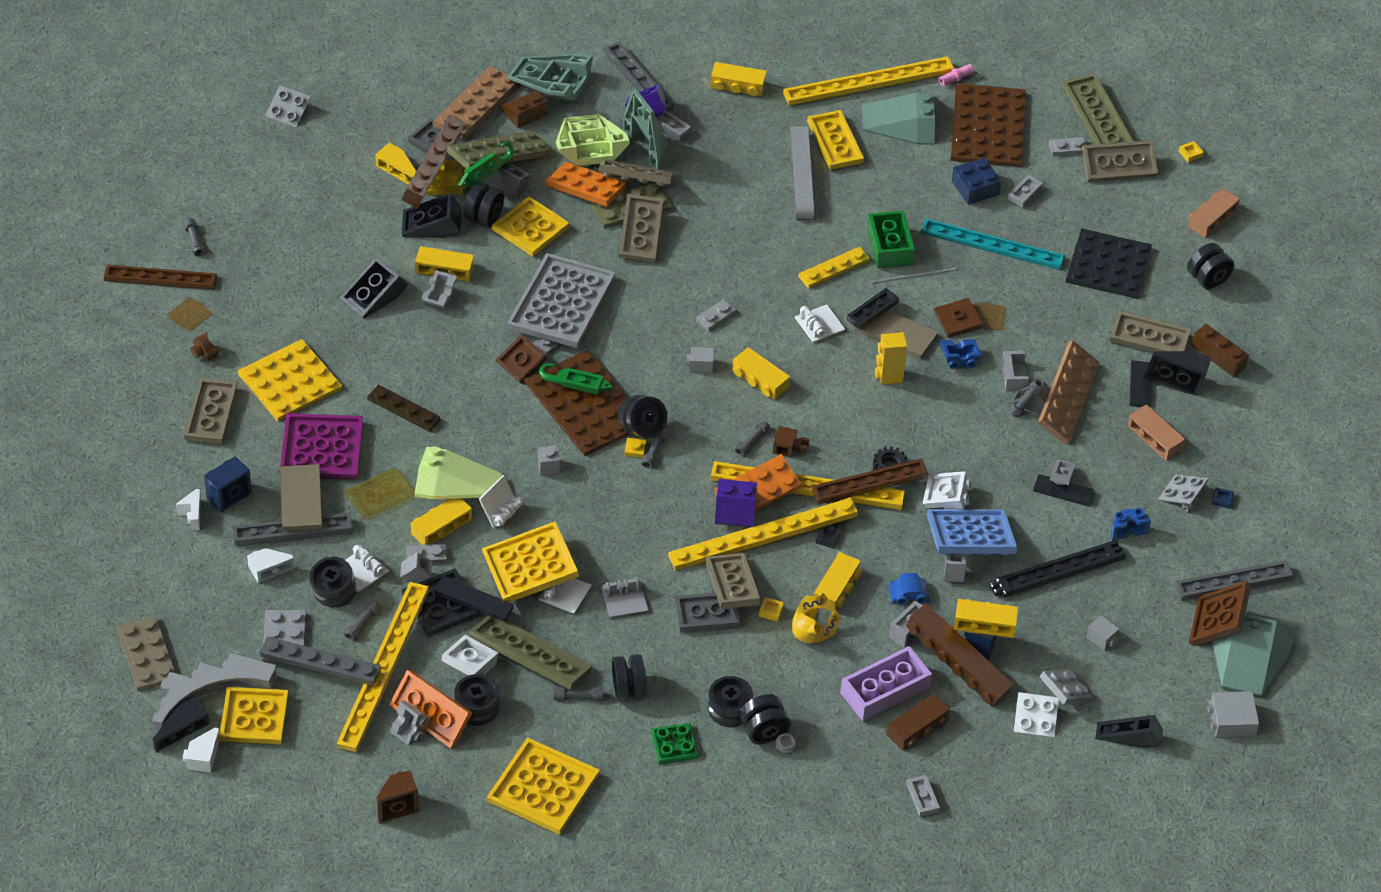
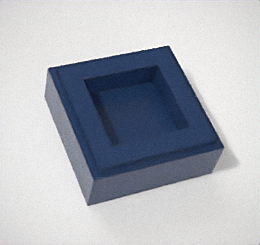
[1211,487,1234,509]

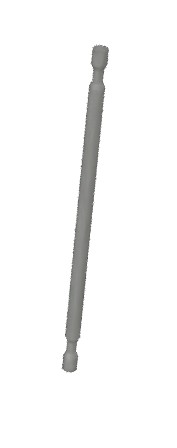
[871,268,957,284]

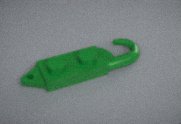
[458,142,514,187]
[539,363,612,395]

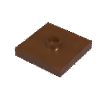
[934,297,982,338]
[495,334,548,384]

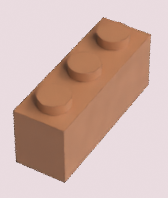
[1188,188,1240,238]
[1128,405,1185,461]

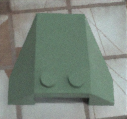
[508,54,593,102]
[623,89,669,170]
[862,93,935,144]

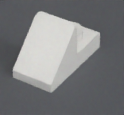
[176,489,201,531]

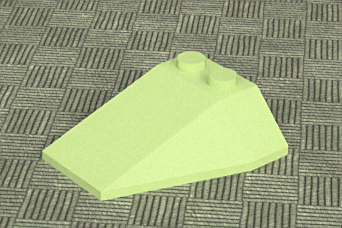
[556,114,630,167]
[414,447,502,499]

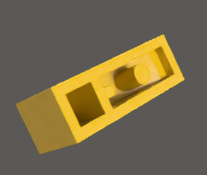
[375,143,416,185]

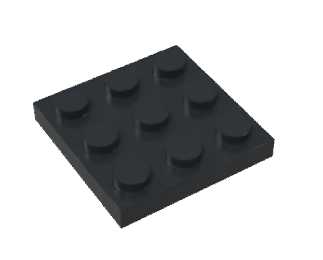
[402,568,482,637]

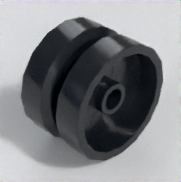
[464,182,505,228]
[1187,243,1235,290]
[619,395,668,438]
[309,556,357,608]
[611,654,647,701]
[454,674,499,726]
[708,676,753,727]
[739,694,791,745]

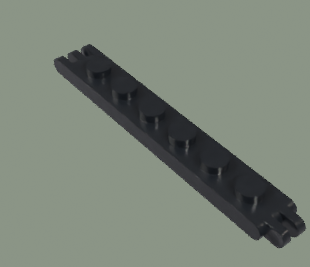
[989,540,1126,597]

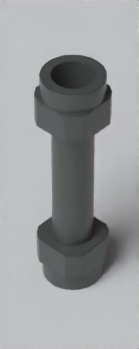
[184,218,205,256]
[1009,379,1044,417]
[735,420,770,457]
[641,430,668,469]
[344,600,380,641]
[554,687,603,700]

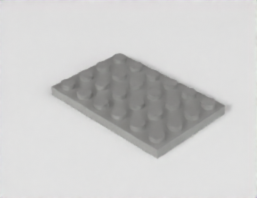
[507,253,615,348]

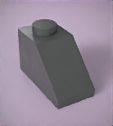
[1010,382,1050,414]

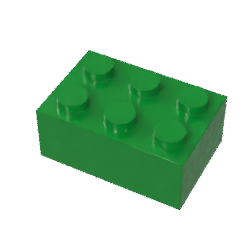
[867,210,915,268]

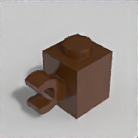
[773,426,810,458]

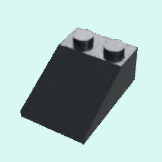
[402,193,461,238]
[339,257,408,318]
[1143,351,1212,396]

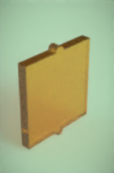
[167,297,212,331]
[973,302,1004,331]

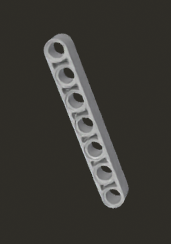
[790,126,814,219]

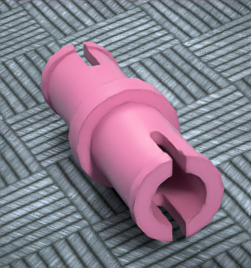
[939,64,974,87]

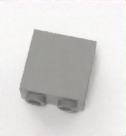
[1207,691,1259,737]

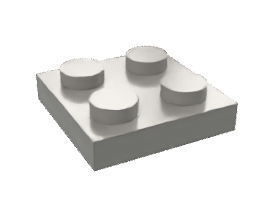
[1040,669,1092,705]

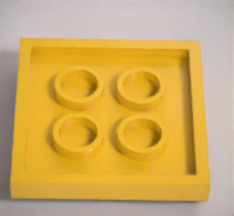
[492,196,569,257]
[219,687,289,745]

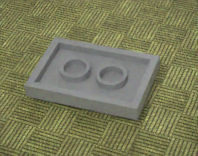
[262,610,306,662]

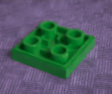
[650,723,699,765]

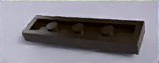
[367,384,441,432]

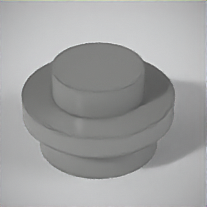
[775,733,796,754]

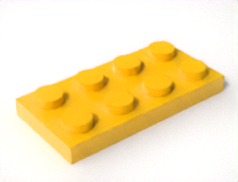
[807,110,864,170]

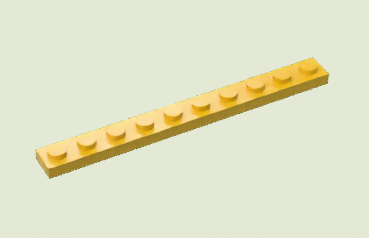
[783,56,954,106]
[711,461,905,510]
[668,498,858,571]
[337,582,429,753]

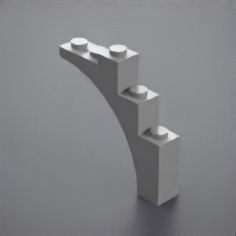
[152,653,277,732]

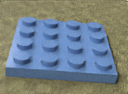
[927,509,1017,555]

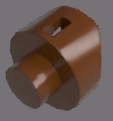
[190,332,219,361]

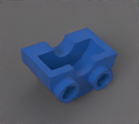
[940,339,982,369]
[1111,508,1151,541]
[889,573,930,605]

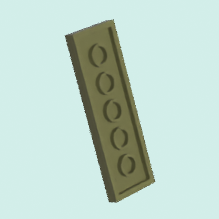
[1062,73,1133,144]
[447,130,552,169]
[469,616,592,690]

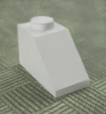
[247,548,294,583]
[183,728,220,772]

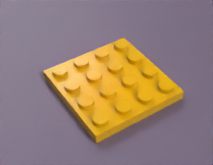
[238,339,342,422]
[482,522,579,602]
[487,737,600,835]

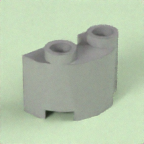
[421,270,457,309]
[390,700,430,745]

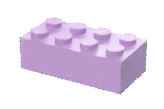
[840,646,932,721]

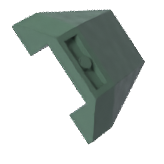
[1212,614,1293,697]

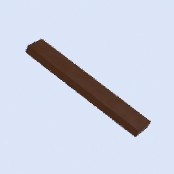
[104,264,217,290]
[812,458,928,505]

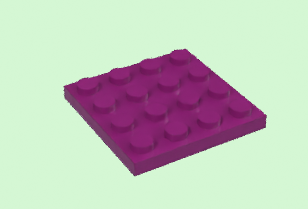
[280,413,363,480]

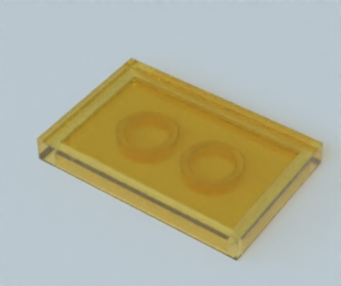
[344,467,414,519]

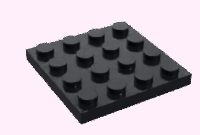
[1065,228,1152,299]

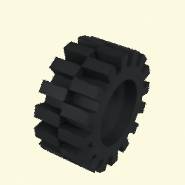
[873,446,908,470]

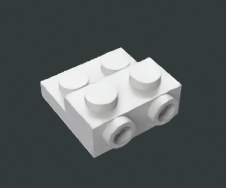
[923,471,972,510]
[441,635,498,675]

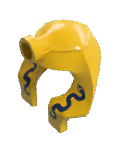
[792,592,842,644]

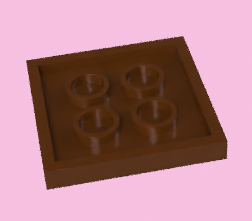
[1189,581,1251,646]

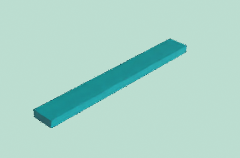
[920,218,1065,270]

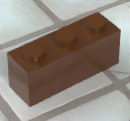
[1192,323,1249,377]
[887,694,950,751]

